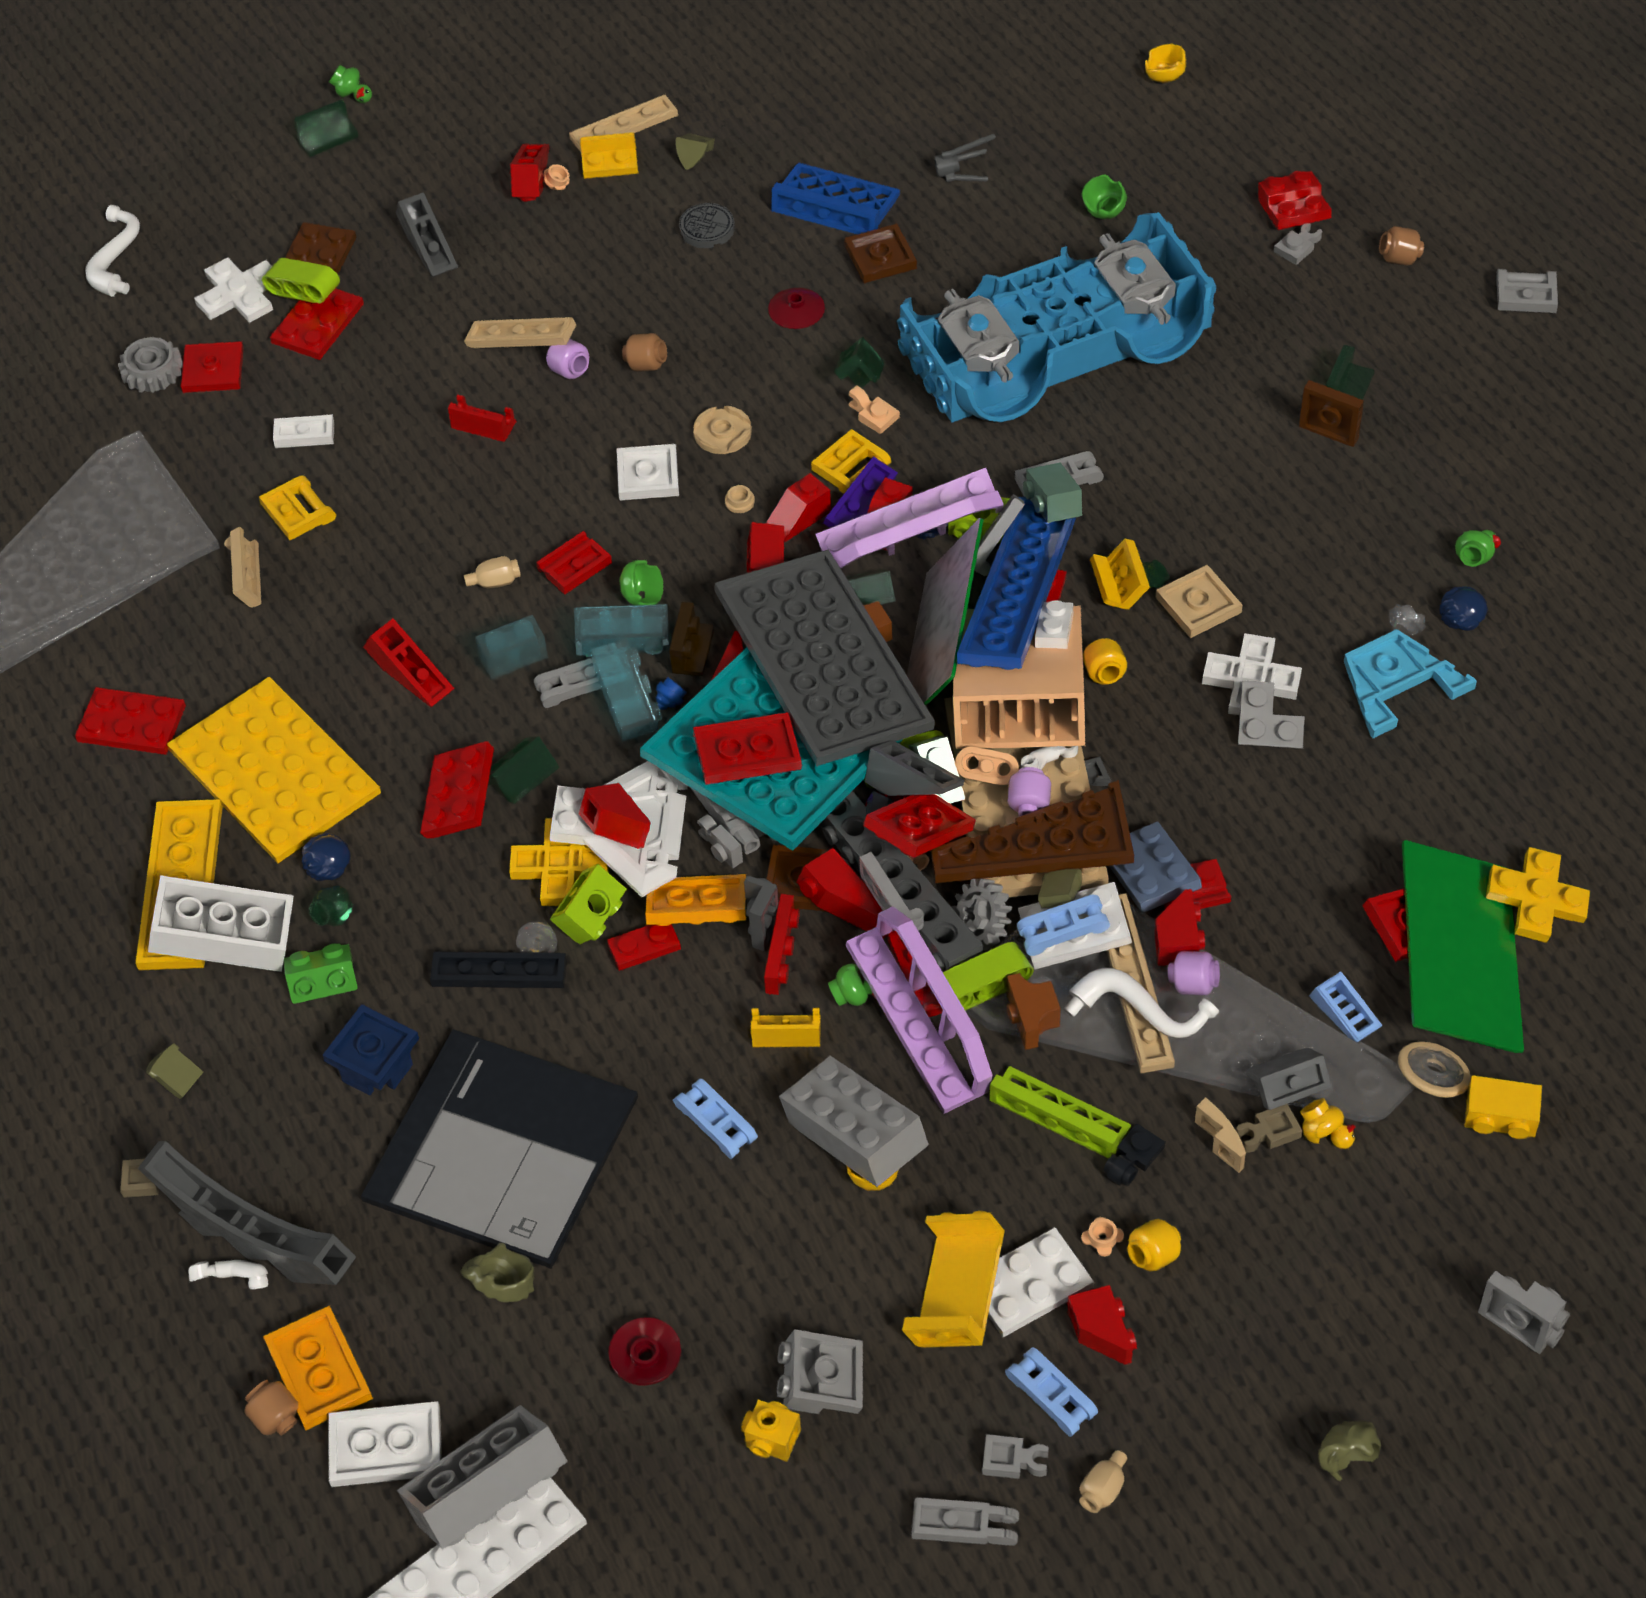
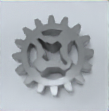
[951,879,1012,951]

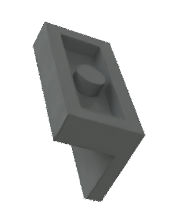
[1246,1048,1332,1110]

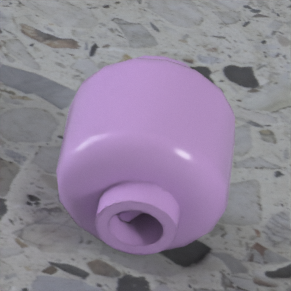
[546,339,589,379]
[1007,767,1051,816]
[1168,951,1220,995]

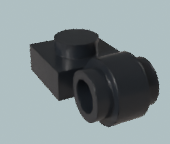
[1103,1124,1166,1187]

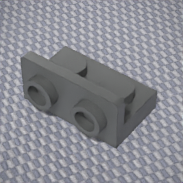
[744,876,779,951]

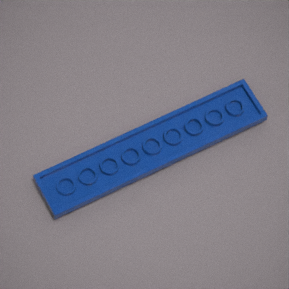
[957,497,1076,670]

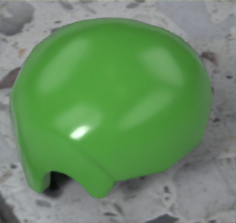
[1081,175,1127,220]
[619,560,663,607]

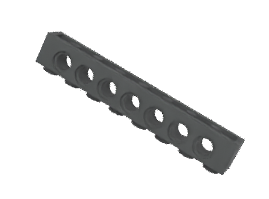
[819,791,983,972]

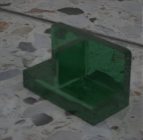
[834,336,885,387]

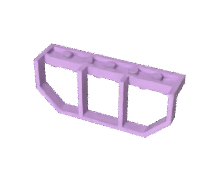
[816,468,1004,568]
[846,907,993,1114]

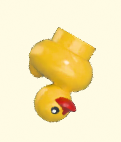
[1300,1098,1355,1149]

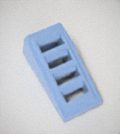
[1309,972,1382,1044]

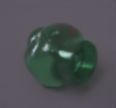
[309,885,353,927]

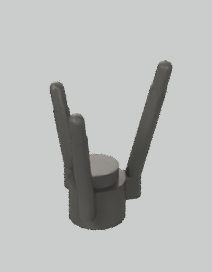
[934,134,996,182]

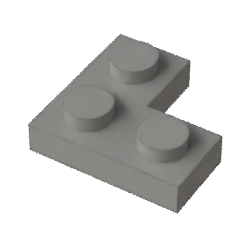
[1238,681,1305,749]

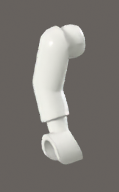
[1020,746,1078,770]
[188,1260,268,1289]

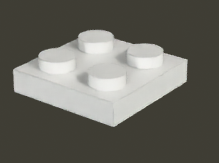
[617,444,679,501]

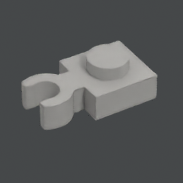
[1274,223,1322,265]
[697,814,743,868]
[982,1434,1049,1479]

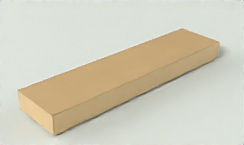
[569,95,678,154]
[464,317,576,348]

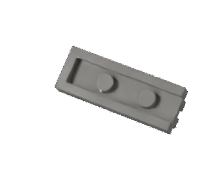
[974,494,1025,576]
[859,852,924,940]

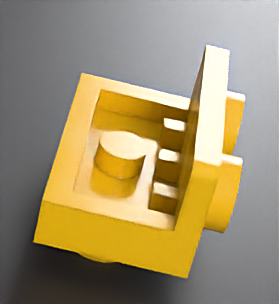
[1090,538,1150,610]

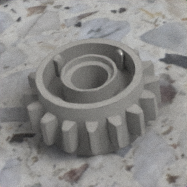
[118,337,183,393]

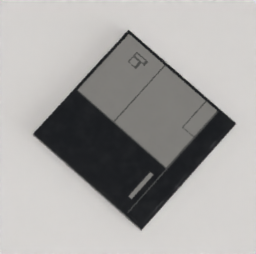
[361,1029,638,1269]

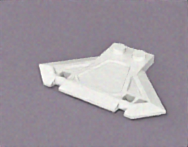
[550,761,688,897]

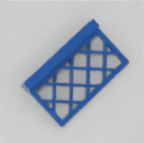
[772,162,900,234]

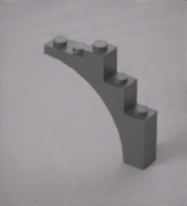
[138,1141,356,1285]

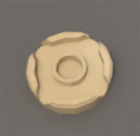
[693,406,752,454]

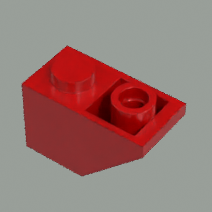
[579,783,651,849]
[1154,889,1205,966]
[1067,1285,1137,1365]

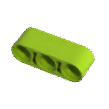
[262,258,340,303]
[943,942,1034,1011]

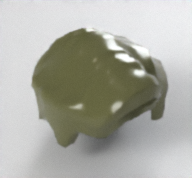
[461,1243,534,1302]
[1318,1420,1381,1481]

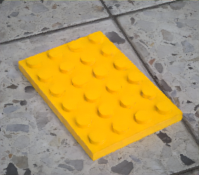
[167,677,381,864]

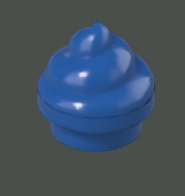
[656,677,687,710]

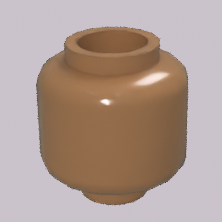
[1379,226,1424,266]
[622,333,667,371]
[244,1380,299,1435]

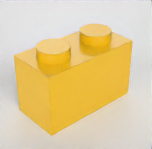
[1464,1075,1542,1139]

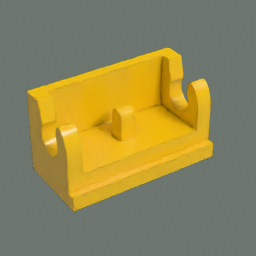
[751,1008,821,1047]

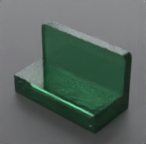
[294,100,359,157]
[1326,345,1375,400]
[846,569,896,605]
[488,736,559,804]

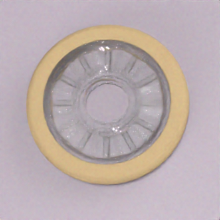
[1398,1042,1471,1097]

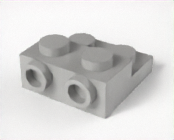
[1478,1271,1570,1354]
[777,1329,863,1414]

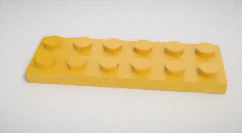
[136,799,223,970]

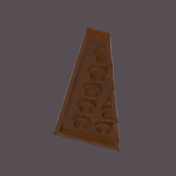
[931,780,1134,883]

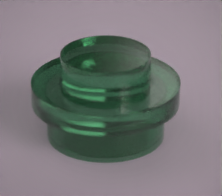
[1143,559,1169,589]

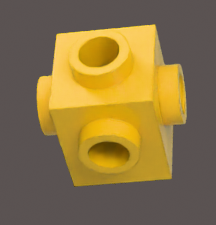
[741,1400,801,1462]

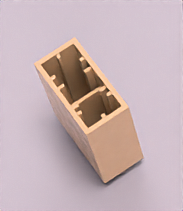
[953,606,1085,749]

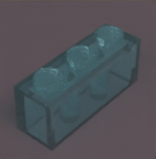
[574,604,669,657]
[591,638,662,743]

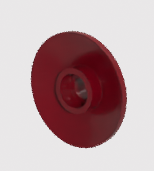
[768,288,825,329]
[609,1317,681,1386]

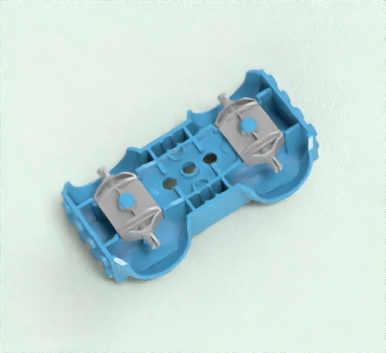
[897,212,1216,423]

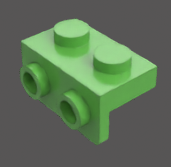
[284,944,358,1004]

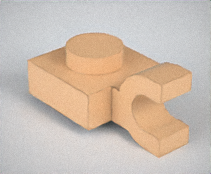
[849,385,900,434]

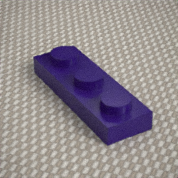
[823,456,898,528]

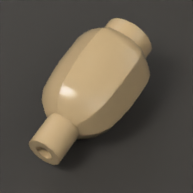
[464,556,521,589]
[1079,1450,1127,1513]

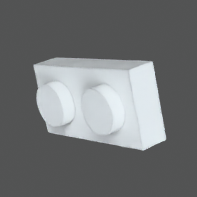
[273,415,334,448]
[1035,600,1074,649]

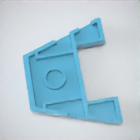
[1344,629,1477,738]

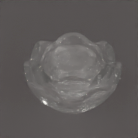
[1389,603,1426,637]
[516,921,557,953]

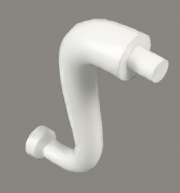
[86,205,140,296]
[1063,968,1219,1038]

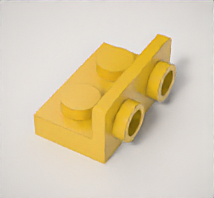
[580,132,638,179]

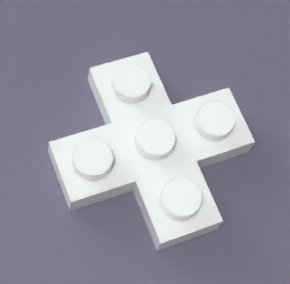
[194,257,273,323]
[1202,633,1302,716]

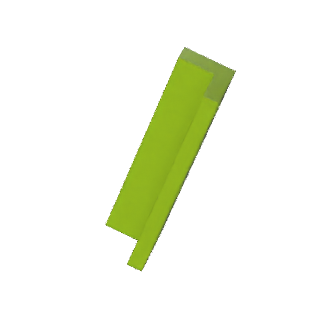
[990,1066,1131,1159]

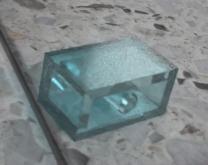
[475,615,548,680]

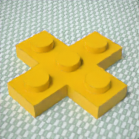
[509,818,609,906]
[1486,847,1590,943]

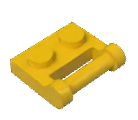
[811,429,891,494]
[259,475,336,540]

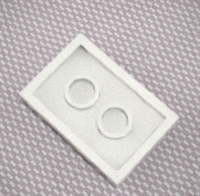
[1018,882,1132,969]
[988,1227,1094,1338]
[329,1401,442,1487]

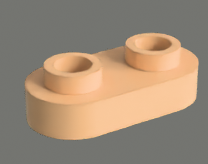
[955,747,1020,786]

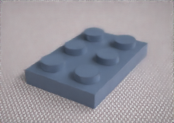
[1109,821,1202,913]

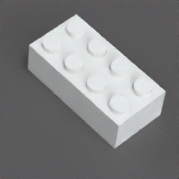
[148,875,294,972]

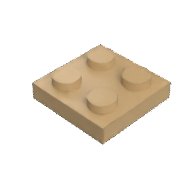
[1156,565,1243,638]

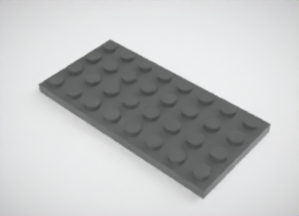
[715,549,935,766]

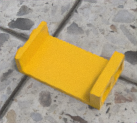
[902,1211,1005,1347]

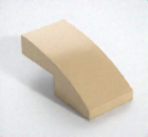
[1195,1098,1246,1173]

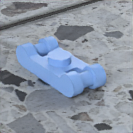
[1017,895,1110,956]
[673,1078,758,1159]
[1005,1347,1098,1437]

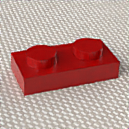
[607,924,681,971]

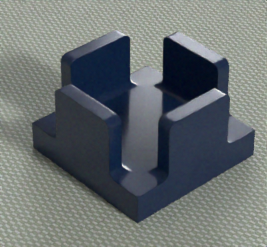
[323,1004,419,1096]

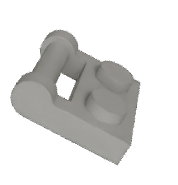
[1496,269,1558,313]

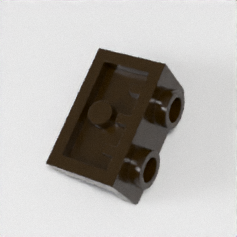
[669,602,714,676]

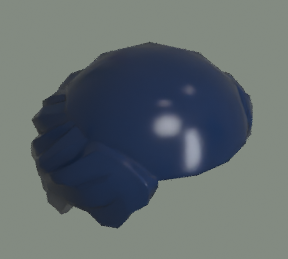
[1439,586,1488,631]
[301,833,351,881]

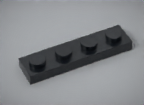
[430,952,567,988]

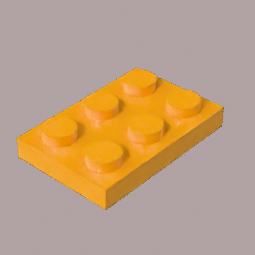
[645,874,746,926]
[263,1305,373,1431]

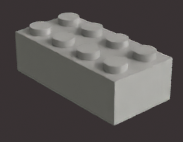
[779,1055,929,1187]
[397,1405,568,1549]

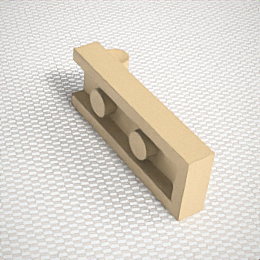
[224,527,261,607]

